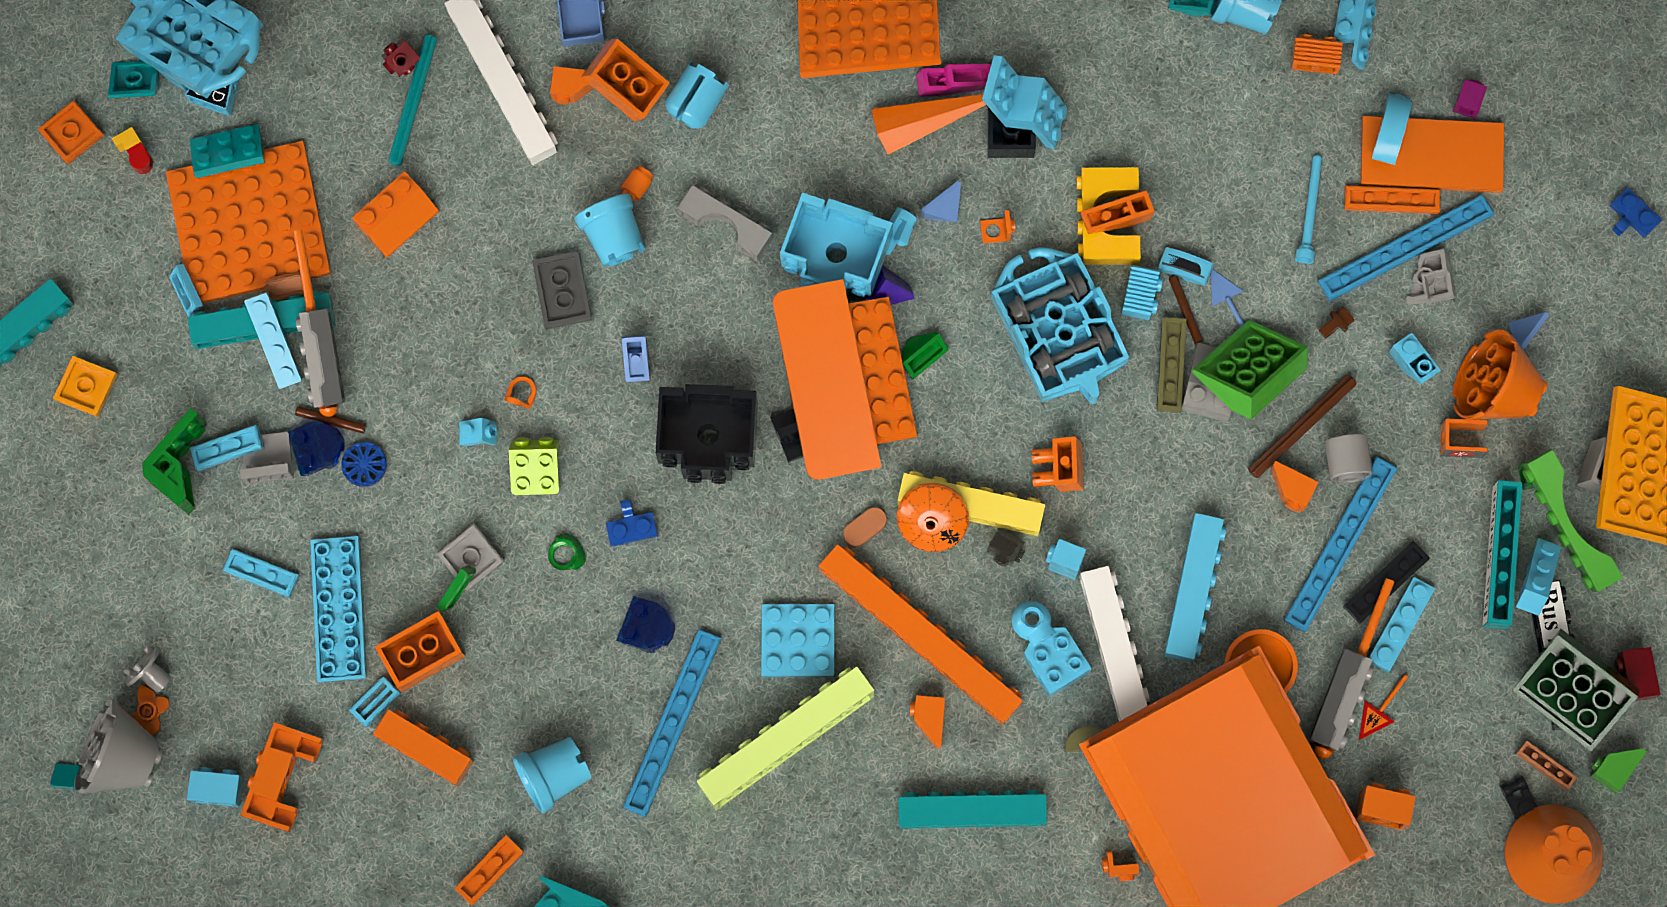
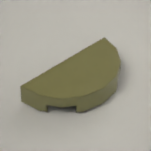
[1064,726,1102,752]

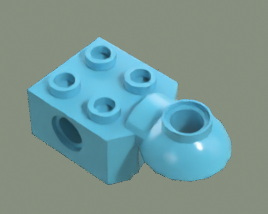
[1012,601,1092,698]

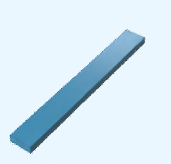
[1318,194,1494,302]
[1284,456,1397,633]
[623,629,722,817]

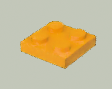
[53,356,118,417]

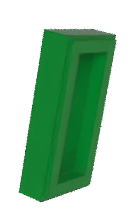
[437,565,476,612]

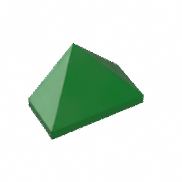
[901,332,949,379]

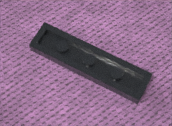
[1343,541,1430,624]

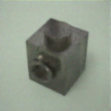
[987,528,1026,567]

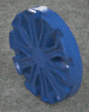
[341,442,387,487]

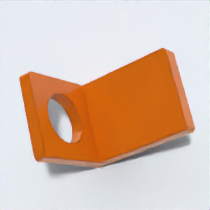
[980,210,1015,244]

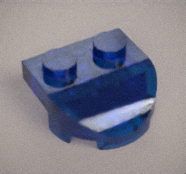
[288,422,345,477]
[616,596,675,653]

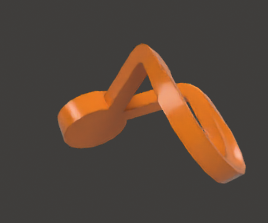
[504,376,537,409]

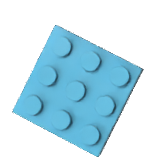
[761,604,834,677]

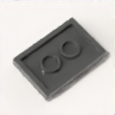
[532,251,592,329]

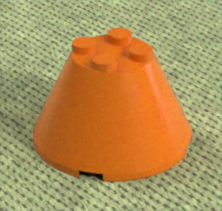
[1452,329,1548,420]
[1504,804,1603,904]

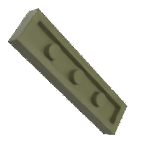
[1157,317,1186,413]

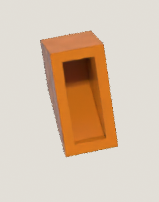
[550,66,594,105]
[1271,461,1319,512]
[909,695,945,749]

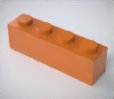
[373,709,473,787]

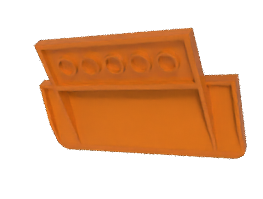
[772,279,918,480]

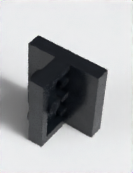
[770,409,803,463]

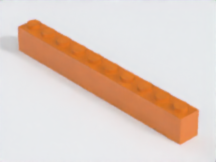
[819,544,1023,725]

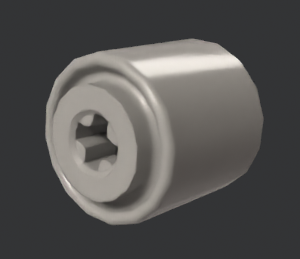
[1324,434,1373,484]

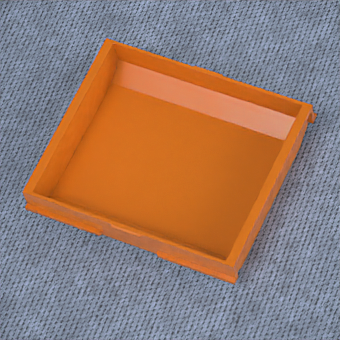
[1079,646,1375,907]

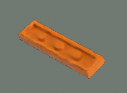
[1344,185,1440,214]

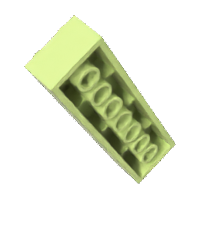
[697,667,874,810]

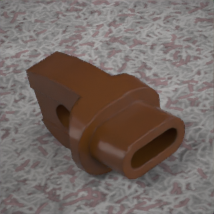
[1319,307,1354,339]

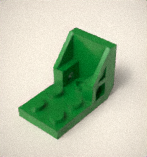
[142,408,207,515]

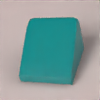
[50,763,81,790]

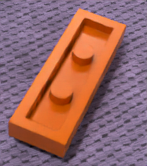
[454,835,524,906]

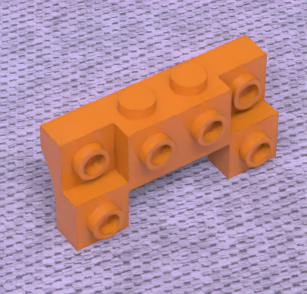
[240,722,324,833]

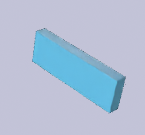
[190,425,264,471]
[223,548,299,598]

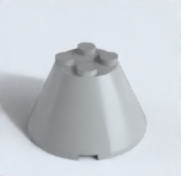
[74,699,163,794]

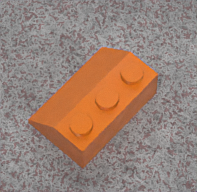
[352,171,439,258]

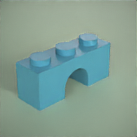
[1516,538,1561,616]

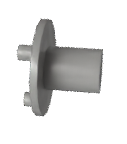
[123,645,171,693]

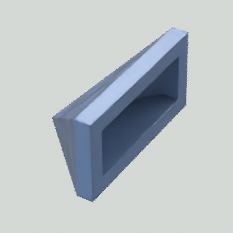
[921,181,961,222]
[1508,312,1549,350]

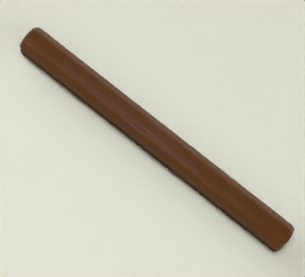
[1248,375,1357,478]

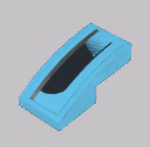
[1158,247,1214,286]

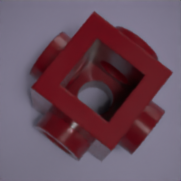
[382,38,421,77]

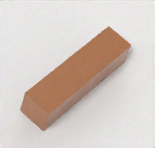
[1515,740,1577,791]

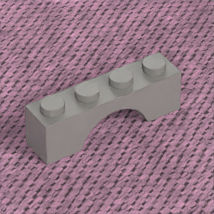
[677,185,773,262]

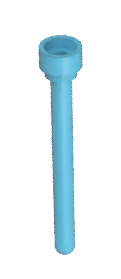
[1295,154,1322,264]

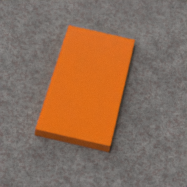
[1360,116,1504,193]

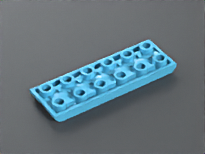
[310,536,367,683]

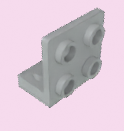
[240,432,294,485]

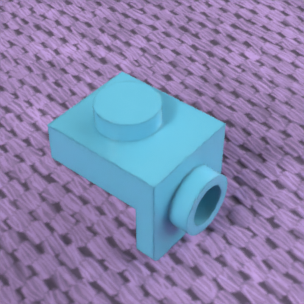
[459,418,498,446]

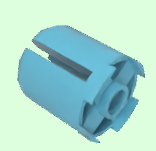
[665,61,730,129]

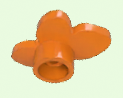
[131,685,170,735]

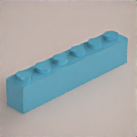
[1164,513,1227,663]

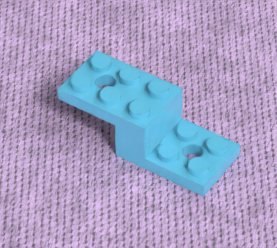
[982,55,1067,149]

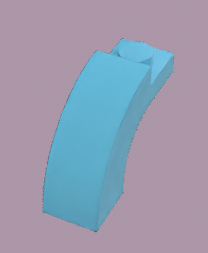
[1372,93,1412,165]

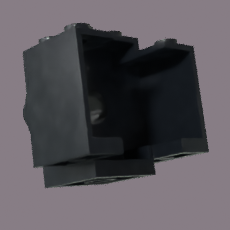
[655,384,758,484]

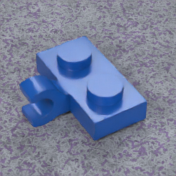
[1610,188,1662,238]
[606,499,658,547]

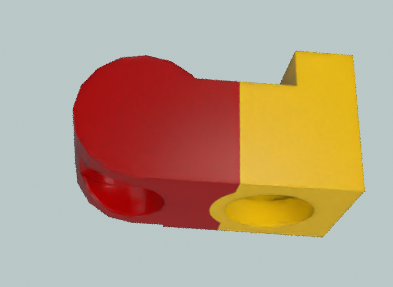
[111,127,153,174]

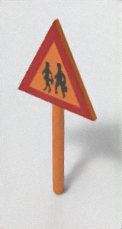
[1359,674,1408,740]

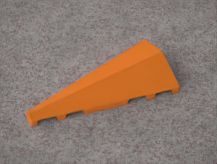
[872,94,986,154]

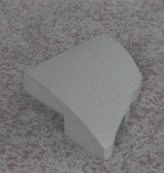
[1406,249,1456,305]

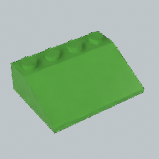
[1192,320,1308,419]

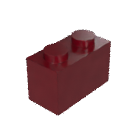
[1615,647,1661,701]

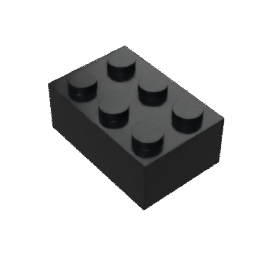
[987,106,1036,158]

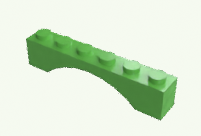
[1522,450,1623,592]

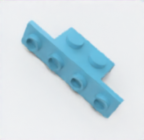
[1334,0,1376,69]

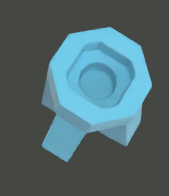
[886,207,918,255]

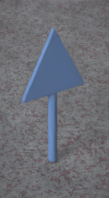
[1211,269,1244,327]

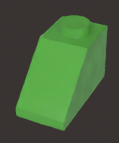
[1590,748,1647,793]

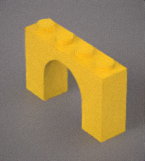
[1076,167,1141,265]

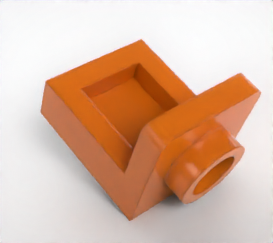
[1102,851,1139,882]

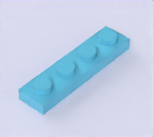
[244,291,302,389]
[1369,577,1435,673]

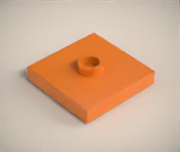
[38,100,104,165]

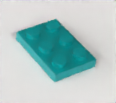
[190,124,265,178]

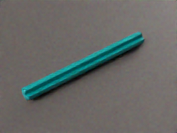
[388,34,437,166]

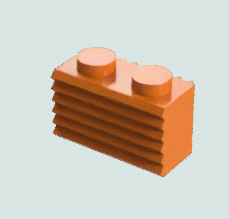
[1291,34,1343,75]

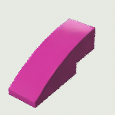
[916,64,991,97]

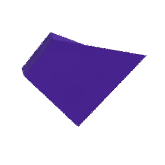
[864,265,915,305]

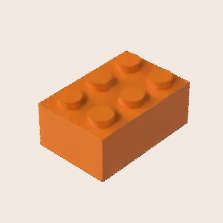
[581,38,670,121]
[375,611,465,693]

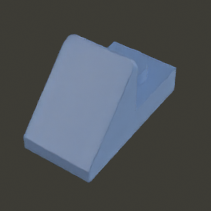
[621,335,650,382]

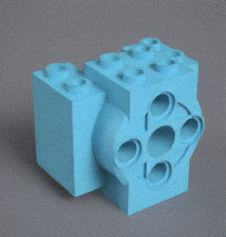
[780,193,893,299]

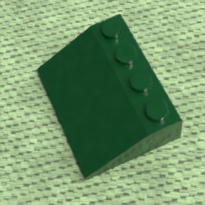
[1512,629,1640,752]

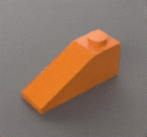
[1080,190,1155,234]

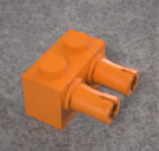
[1032,436,1084,492]

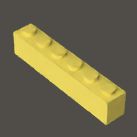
[897,471,1045,536]

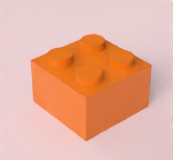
[1355,783,1416,830]

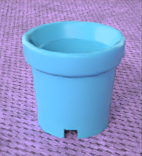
[1210,0,1282,35]
[574,193,646,268]
[513,737,591,814]

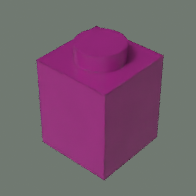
[1453,79,1487,119]

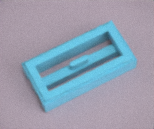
[169,264,203,317]
[349,676,401,728]

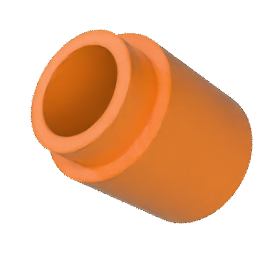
[620,166,654,202]

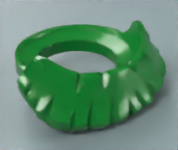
[548,533,586,571]

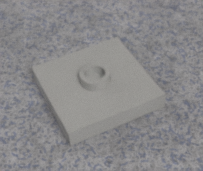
[437,524,505,591]

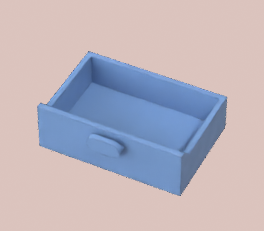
[557,0,605,47]

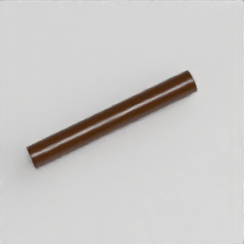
[1169,275,1203,344]
[295,406,366,434]

